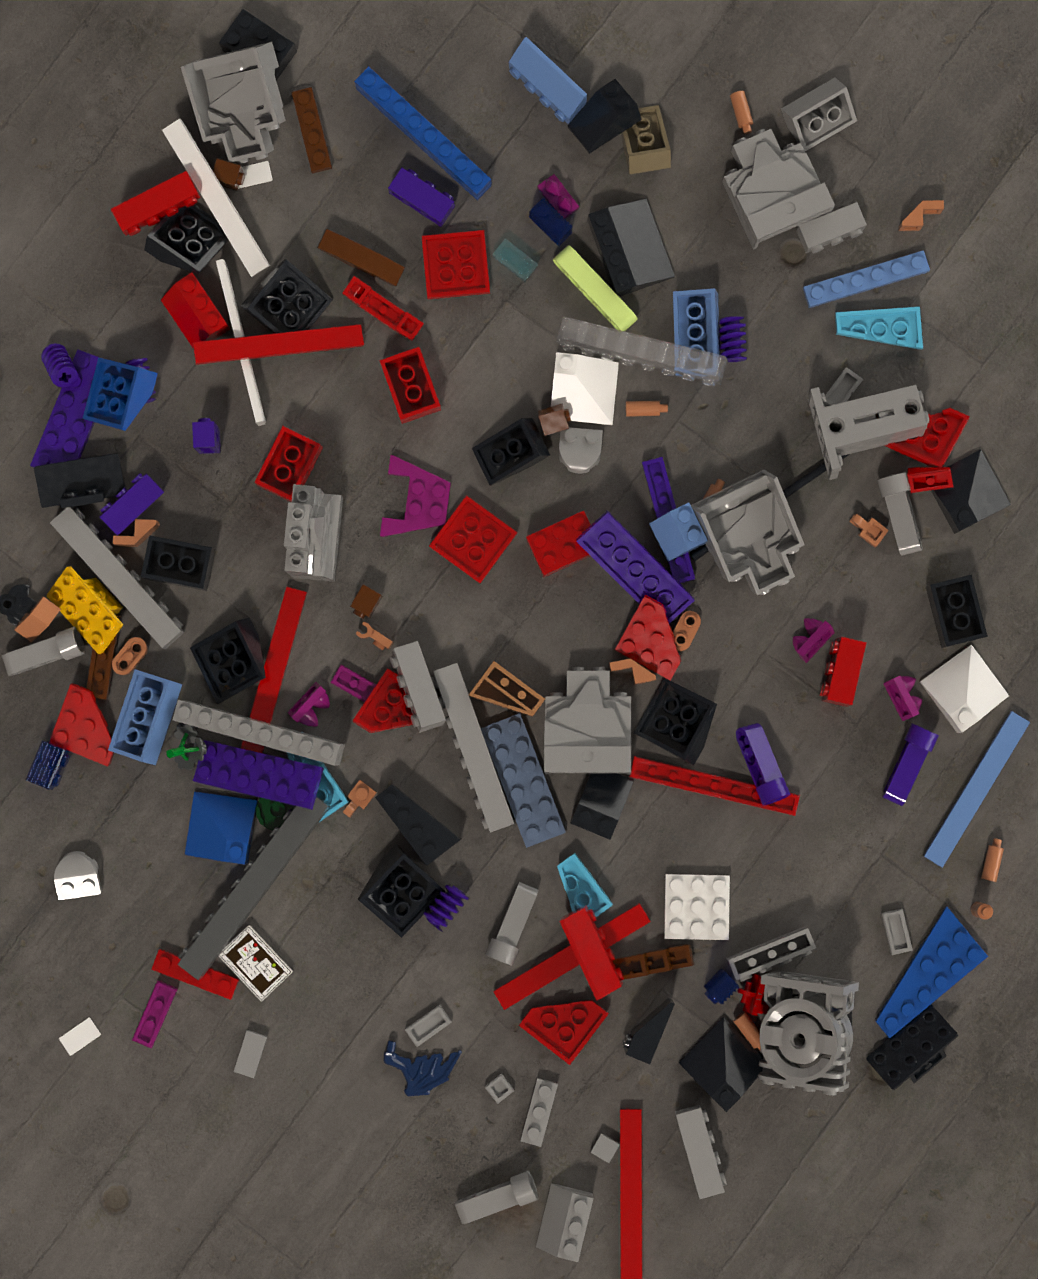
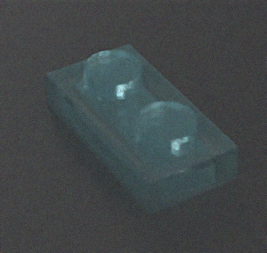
[492,239,538,282]

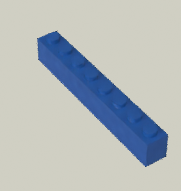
[354,66,492,201]

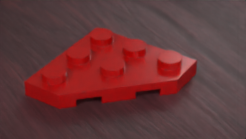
[885,408,970,467]
[615,594,681,680]
[353,668,413,733]
[49,683,114,767]
[519,1000,609,1065]

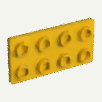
[47,566,123,654]

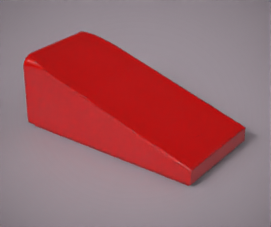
[907,467,953,493]

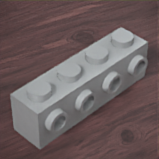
[390,641,446,733]
[726,926,816,981]
[675,1105,727,1199]

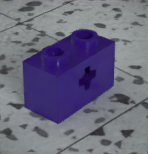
[192,418,221,454]

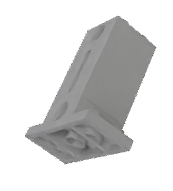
[808,385,929,480]

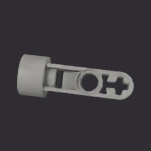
[877,473,923,556]
[2,627,85,676]
[485,882,539,966]
[454,1171,539,1224]

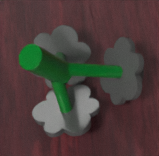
[166,724,207,771]

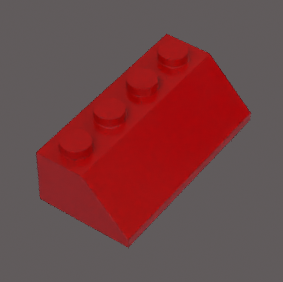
[111,171,201,236]
[559,905,624,1001]

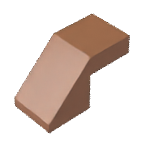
[899,200,944,231]
[113,519,160,547]
[14,596,61,642]
[609,659,656,685]

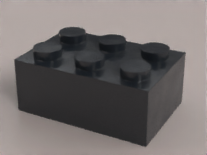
[219,9,297,81]
[141,535,215,591]
[926,574,988,648]

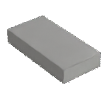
[825,367,863,406]
[881,908,913,955]
[405,1004,452,1047]
[234,1030,268,1078]

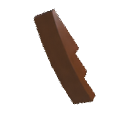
[317,229,405,286]
[613,944,694,980]

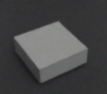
[484,1073,515,1104]
[590,1133,620,1163]

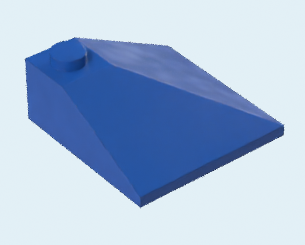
[83,357,158,431]
[185,792,258,865]

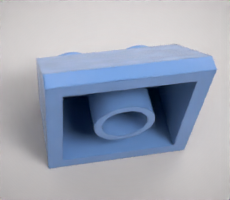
[649,503,708,562]

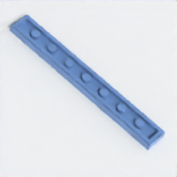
[923,711,1030,868]

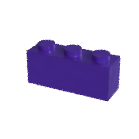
[388,168,455,227]
[100,473,164,536]

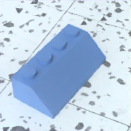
[509,37,587,124]
[673,288,721,378]
[108,669,183,765]

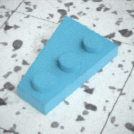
[557,853,613,917]

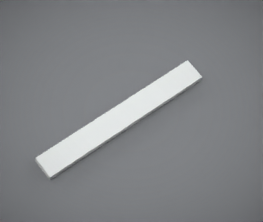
[162,119,270,277]
[216,259,266,426]

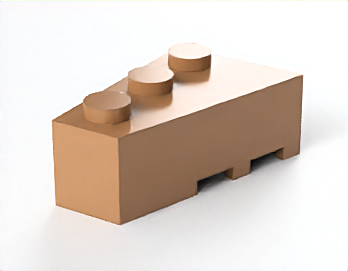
[468,661,545,717]

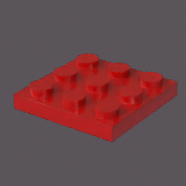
[422,230,490,300]
[429,495,518,584]

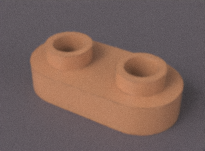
[673,611,701,651]
[112,637,148,675]

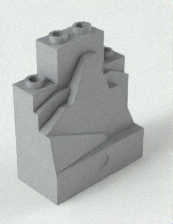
[181,42,286,164]
[722,129,835,250]
[691,470,805,595]
[284,484,343,582]
[544,667,631,774]

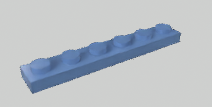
[803,250,930,308]

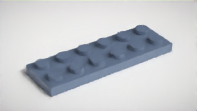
[481,713,566,848]

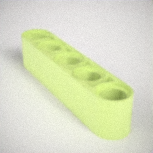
[553,245,638,334]

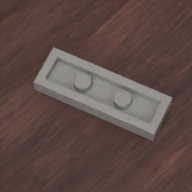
[520,1077,558,1147]

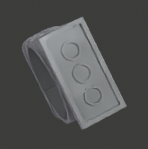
[758,970,859,1095]

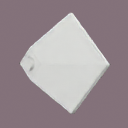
[551,352,619,425]
[920,645,1009,733]

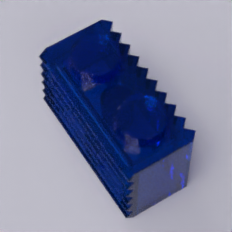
[529,198,572,246]
[26,741,70,790]
[704,968,739,1005]

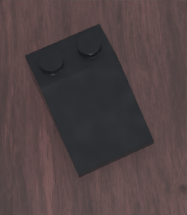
[567,79,642,154]
[472,418,550,486]
[570,773,634,840]
[622,998,675,1065]

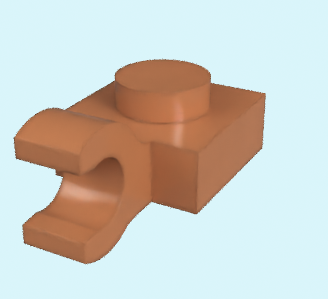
[849,514,889,548]
[356,622,394,650]
[343,780,377,817]

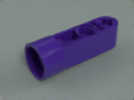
[736,723,791,806]
[882,723,939,806]

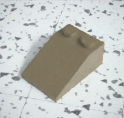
[621,105,671,174]

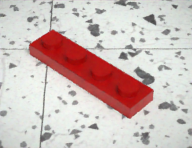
[151,949,239,1000]

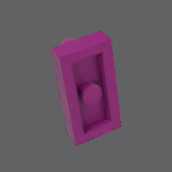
[537,174,579,221]
[793,618,835,663]
[883,676,923,721]
[287,682,330,727]

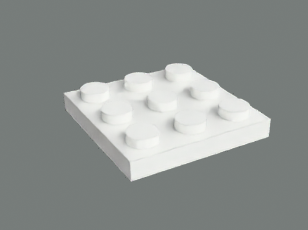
[664,874,730,940]

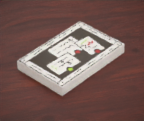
[219,925,293,1002]

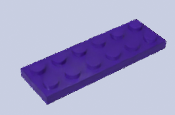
[30,349,98,467]
[576,511,695,623]
[193,740,324,810]

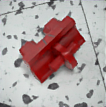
[737,974,769,1016]

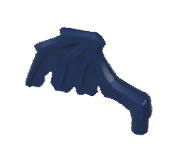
[383,1040,462,1096]

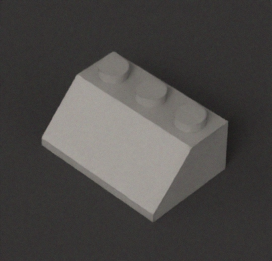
[781,78,857,151]
[536,1183,593,1262]

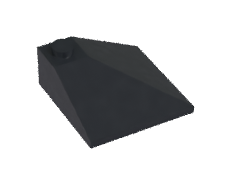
[144,204,229,274]
[241,259,333,334]
[931,449,1011,534]
[190,617,266,704]
[634,678,717,766]
[358,845,446,938]
[679,1017,763,1112]

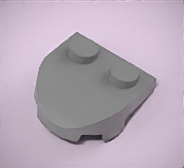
[559,428,603,474]
[54,851,102,900]

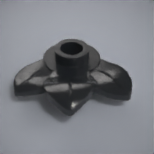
[0,584,37,626]

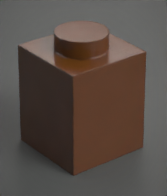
[213,159,245,191]
[538,403,572,436]
[350,585,383,619]

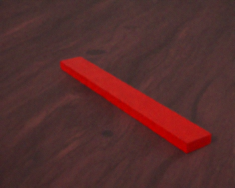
[193,324,364,365]
[241,587,307,753]
[629,756,800,816]
[493,903,651,1010]
[620,1109,642,1279]

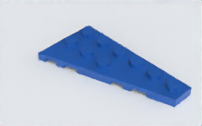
[875,906,988,1038]

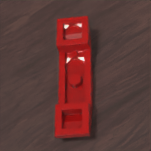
[342,276,424,341]

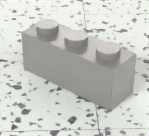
[796,202,867,254]

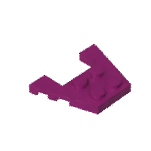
[380,455,451,537]

